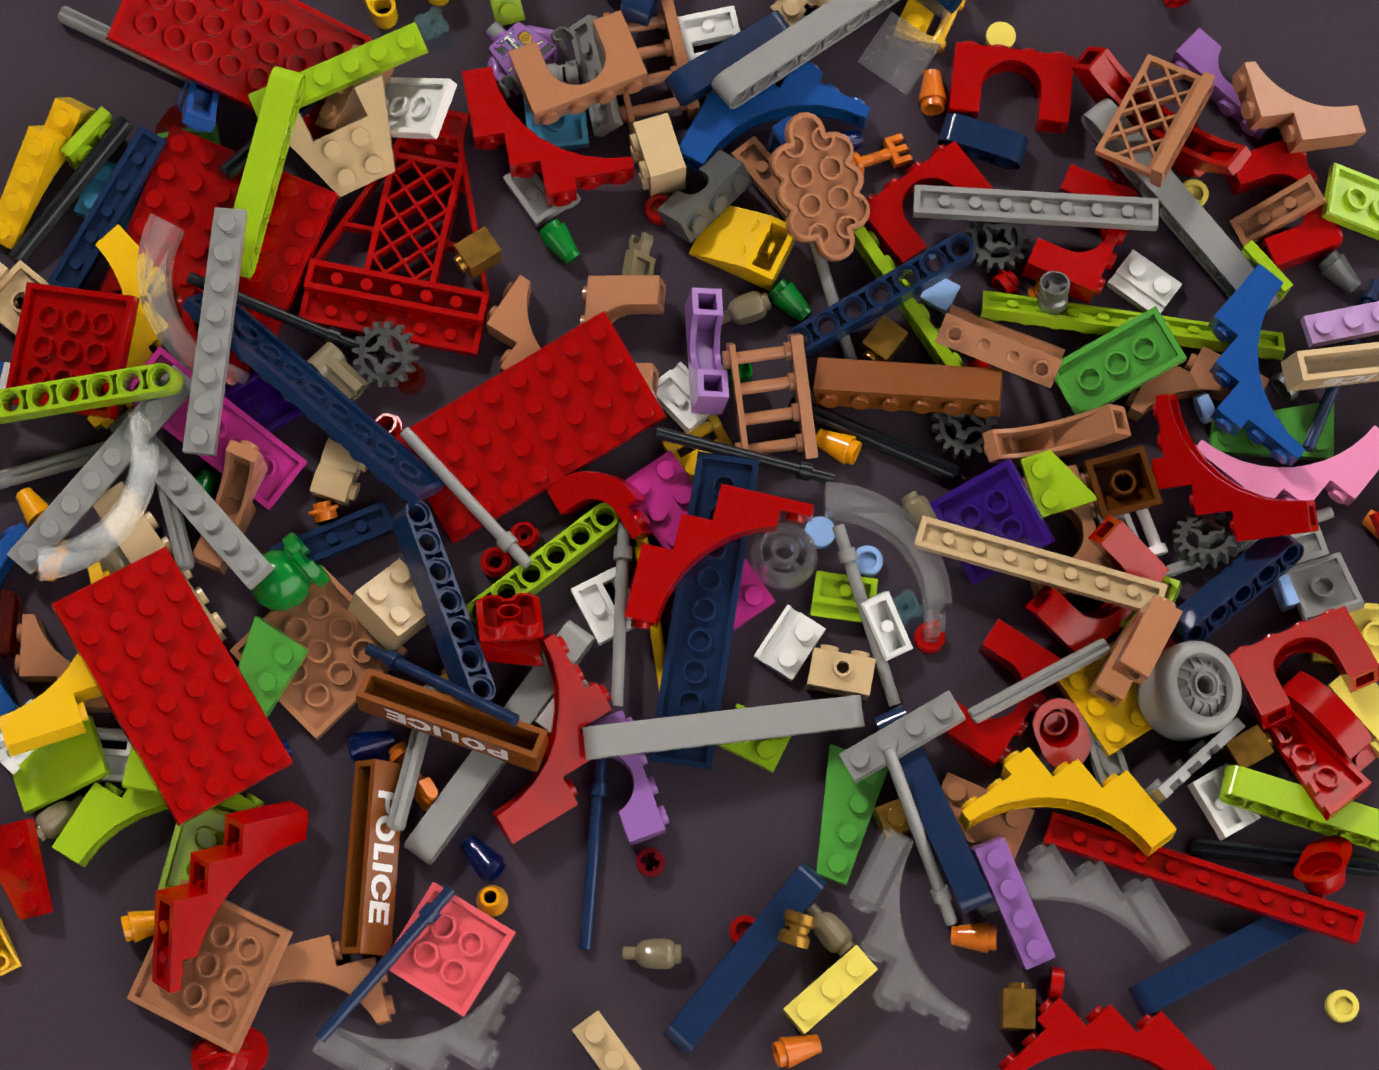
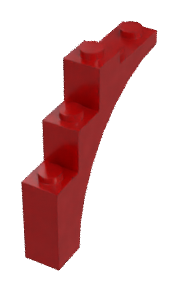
[1070,46,1252,178]
[462,66,634,207]
[1151,394,1319,542]
[492,633,612,844]
[997,997,1216,1070]

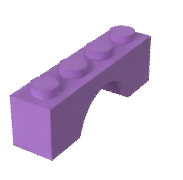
[1171,28,1271,140]
[685,287,729,415]
[587,710,669,846]
[970,836,1056,970]

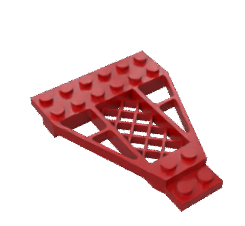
[298,110,491,358]

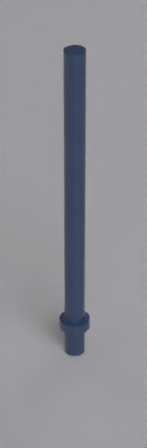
[1302,279,1379,452]

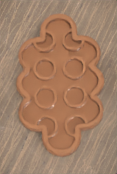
[769,112,870,262]

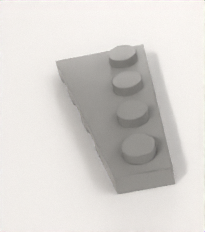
[1145,717,1245,805]

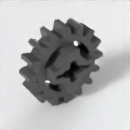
[964,221,1030,273]
[352,321,420,388]
[930,413,998,460]
[1173,512,1241,569]

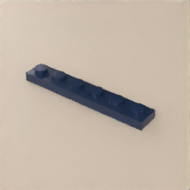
[47,126,168,289]

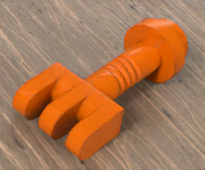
[851,133,914,174]
[389,742,438,811]

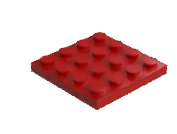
[6,282,140,420]

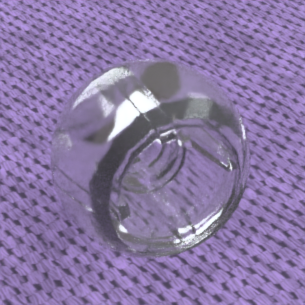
[750,522,818,590]

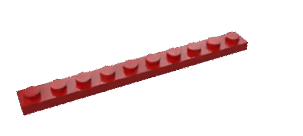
[1043,812,1366,946]

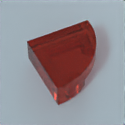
[155,105,186,135]

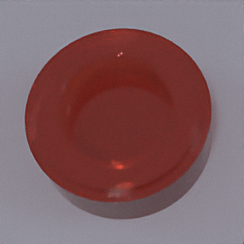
[396,362,426,395]

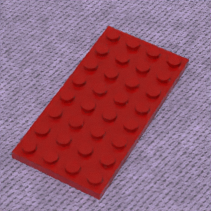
[105,0,372,140]
[395,311,667,544]
[51,546,293,827]

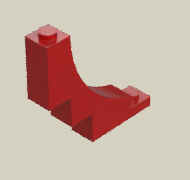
[624,484,814,631]
[152,800,309,993]

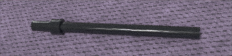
[186,271,360,351]
[654,426,836,485]

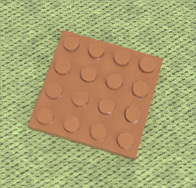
[229,567,408,741]
[127,879,293,1053]

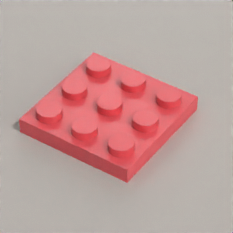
[389,882,516,1017]

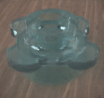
[414,7,449,40]
[892,589,924,626]

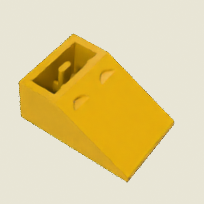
[689,205,796,292]

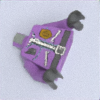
[485,22,574,98]

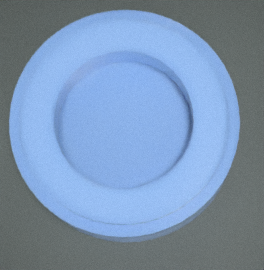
[1193,392,1215,424]
[804,516,835,549]
[856,545,883,578]

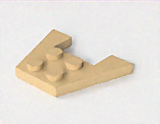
[290,74,396,197]

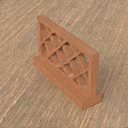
[1095,54,1216,188]

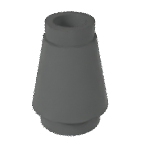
[1317,249,1362,294]

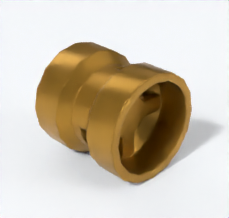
[777,909,817,949]

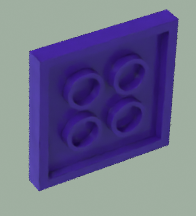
[929,458,1055,585]

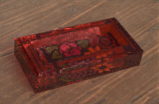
[0,590,21,658]

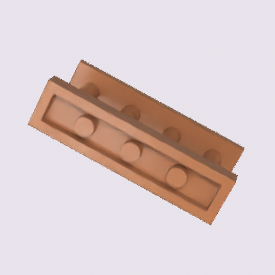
[603,0,700,133]
[935,304,1065,389]
[722,333,818,459]

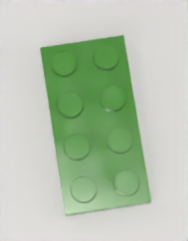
[1055,306,1187,415]

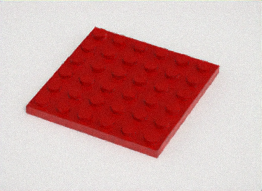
[99,125,339,337]

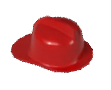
[1032,698,1091,768]
[1293,835,1353,899]
[191,1027,269,1070]

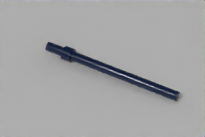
[365,643,520,727]
[579,758,608,950]
[315,885,456,1043]

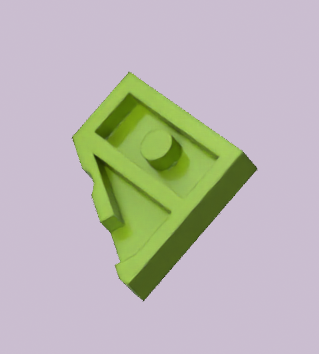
[1019,450,1097,517]

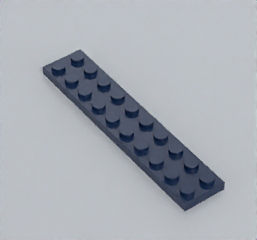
[182,293,445,506]
[648,452,760,770]

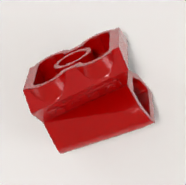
[476,593,544,667]

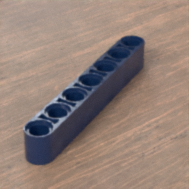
[785,233,976,358]
[392,500,496,701]
[874,704,994,914]
[662,861,827,1055]
[1128,893,1327,1016]

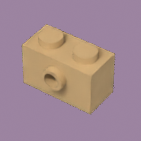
[806,645,876,701]

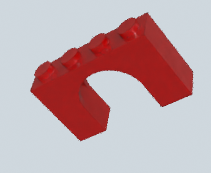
[947,41,1075,134]
[1225,140,1343,271]
[864,141,993,268]
[1022,164,1138,304]
[1025,515,1169,654]
[1229,606,1379,730]
[941,619,1061,768]

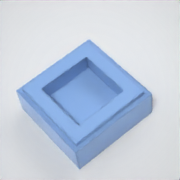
[919,279,961,315]
[1271,574,1300,612]

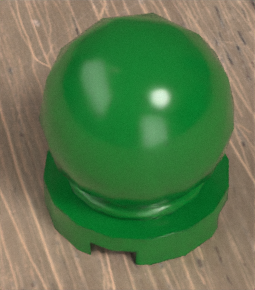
[250,532,331,611]

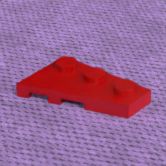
[0,818,53,920]

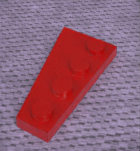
[1255,707,1372,821]

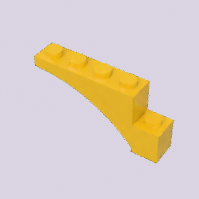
[0,97,96,250]

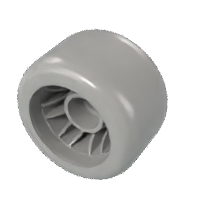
[1136,640,1242,741]

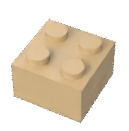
[629,113,686,197]
[348,558,428,651]

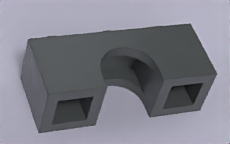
[657,150,753,243]

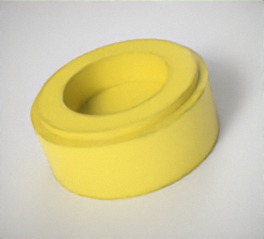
[985,22,1016,48]
[1183,179,1209,207]
[1324,990,1359,1023]

